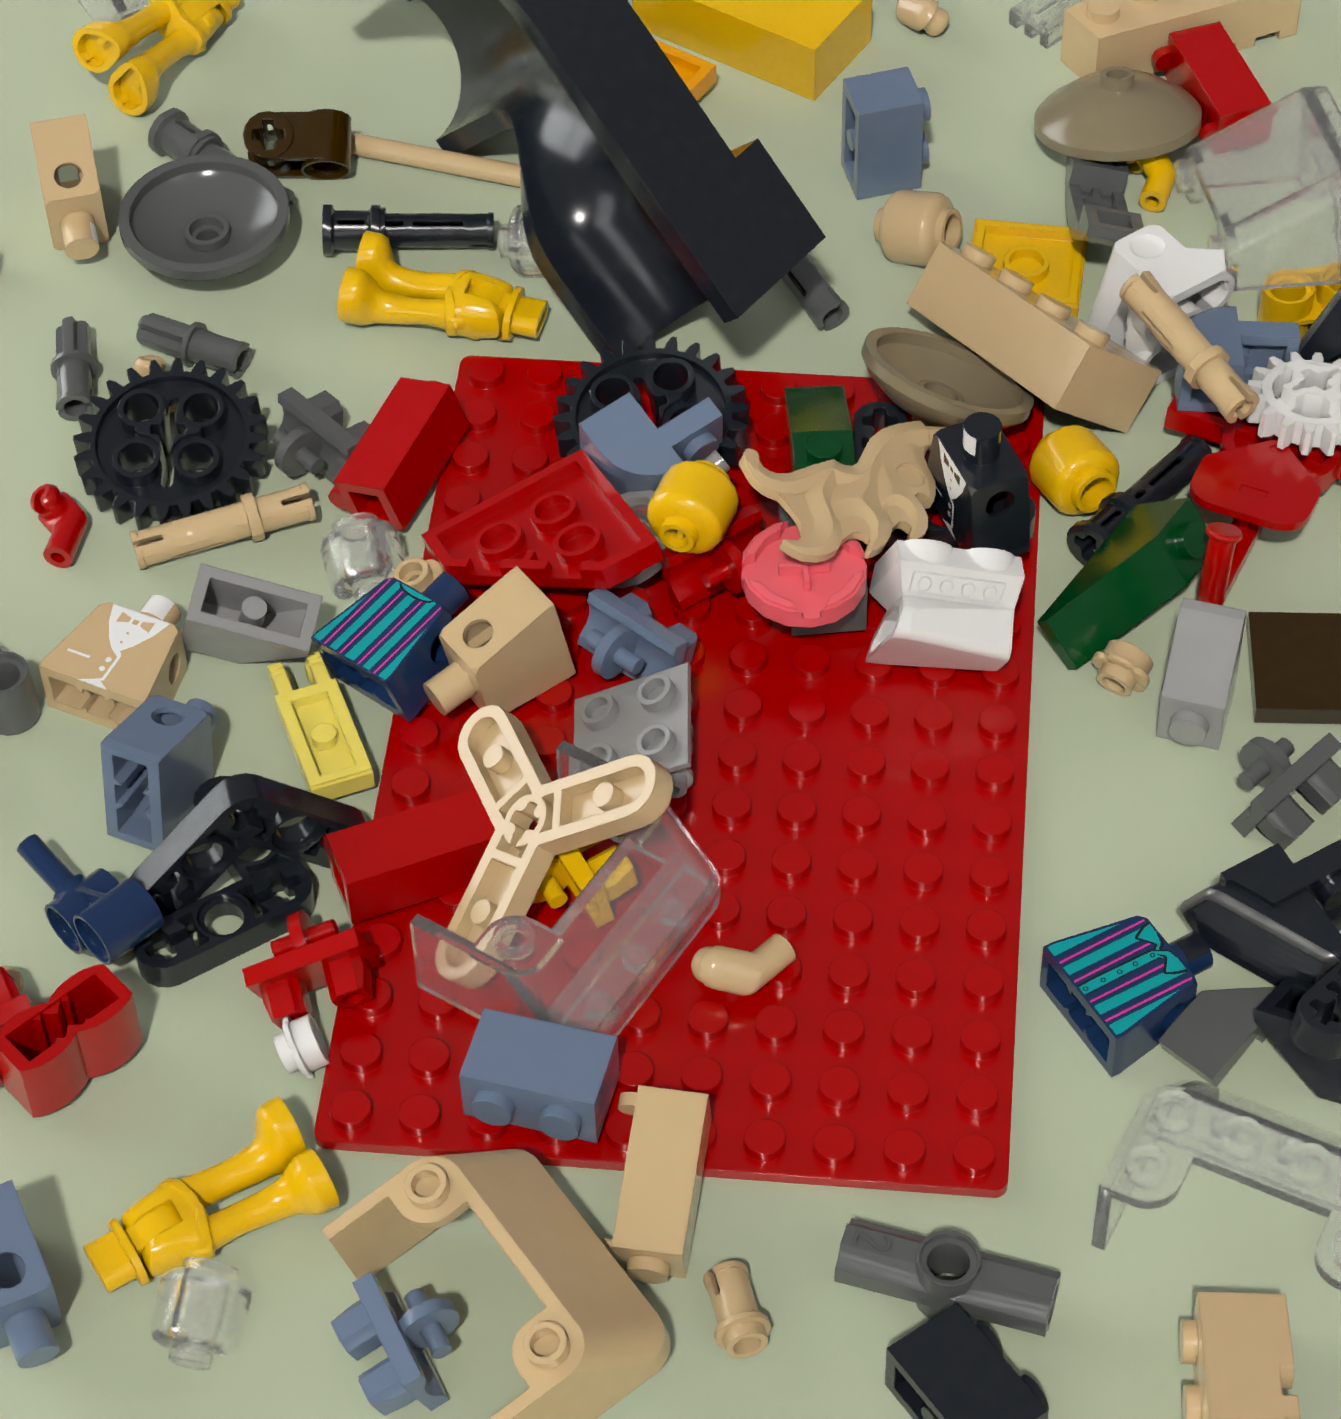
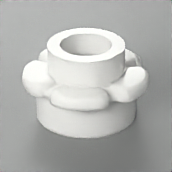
[273,1013,331,1079]

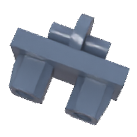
[578,589,697,680]
[331,1271,460,1416]

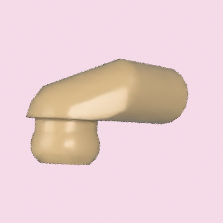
[691,934,796,996]

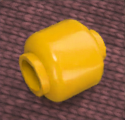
[1029,425,1120,515]
[647,460,739,554]

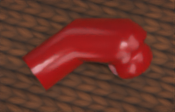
[30,484,87,568]

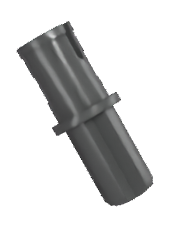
[136,313,252,379]
[50,316,98,422]

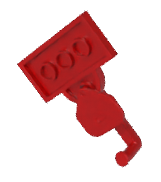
[1164,383,1341,606]

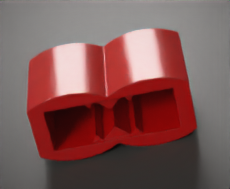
[0,964,143,1118]

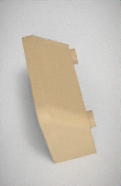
[321,1149,671,1419]

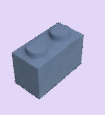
[841,67,931,200]
[459,1008,620,1143]

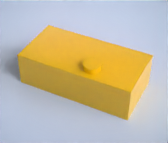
[632,0,872,101]

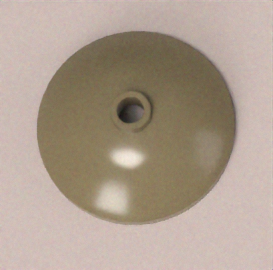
[1034,67,1202,162]
[861,327,1034,429]

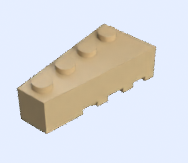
[1060,0,1301,77]

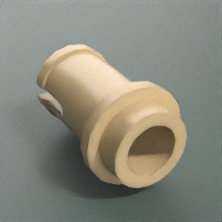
[703,1260,771,1359]

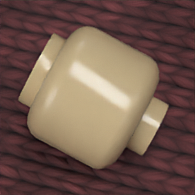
[873,190,963,266]

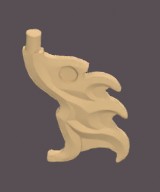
[739,420,946,563]

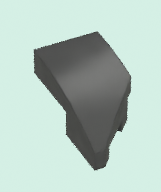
[1158,987,1276,1088]

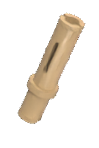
[1119,271,1260,423]
[129,482,317,570]

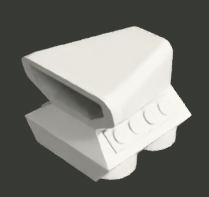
[1087,224,1235,387]
[865,539,1025,671]

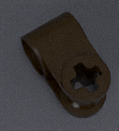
[243,109,351,180]

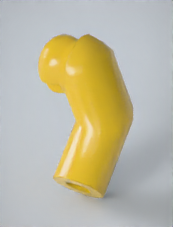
[1126,154,1177,212]

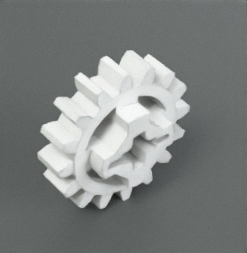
[1246,351,1341,456]

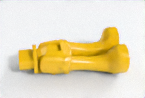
[72,0,241,116]
[338,231,549,341]
[83,1096,340,1293]

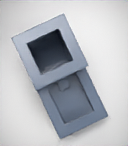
[1174,306,1301,412]
[578,392,723,494]

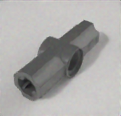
[834,1218,1061,1337]

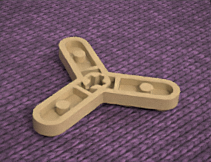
[440,705,673,983]

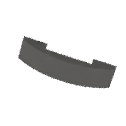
[1065,156,1144,247]

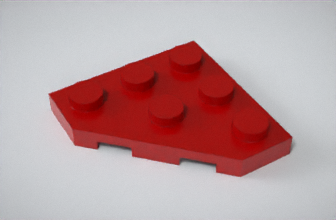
[421,449,664,589]

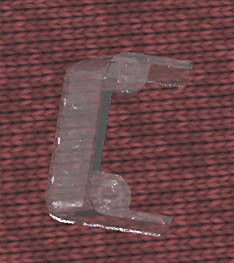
[410,740,721,1036]

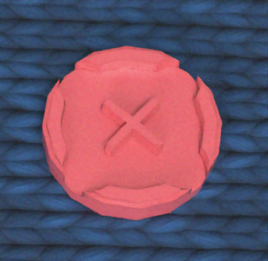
[741,521,867,628]

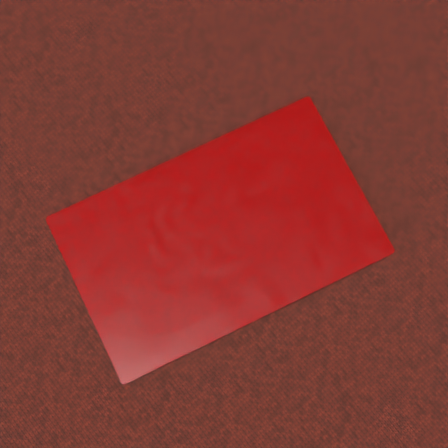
[314,355,1044,1198]

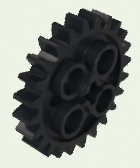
[553,336,750,465]
[73,358,270,531]

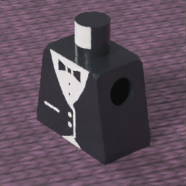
[927,412,1030,556]

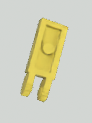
[267,651,375,799]

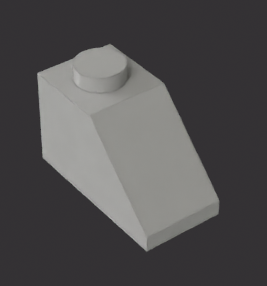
[182,563,323,664]
[1156,597,1247,750]

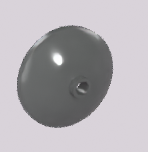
[118,154,290,281]

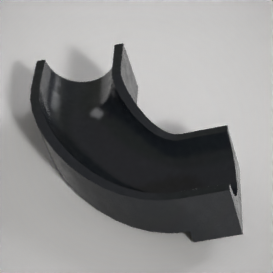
[422,0,826,356]

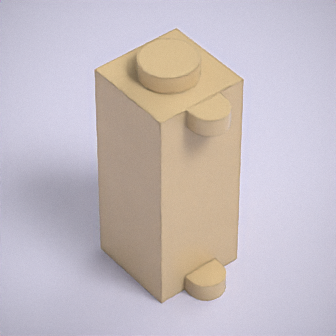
[600,1085,712,1284]

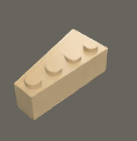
[906,242,1162,433]
[1179,1291,1301,1419]

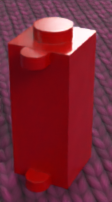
[1151,21,1272,158]
[328,377,470,531]
[323,788,495,924]

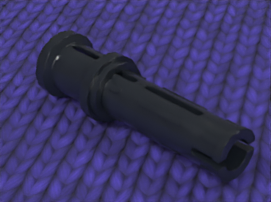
[322,204,494,256]
[1067,435,1212,566]

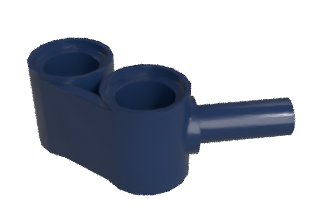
[17,834,164,965]

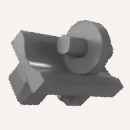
[272,387,370,485]
[1231,732,1341,850]

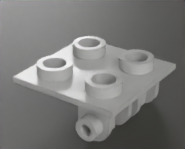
[573,662,693,798]

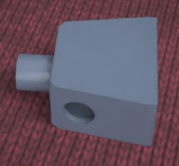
[100,695,220,851]
[0,1180,62,1368]

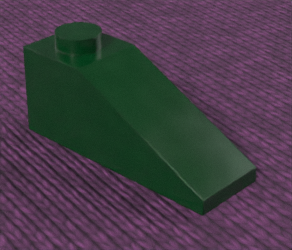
[784,385,856,473]
[1037,497,1209,670]

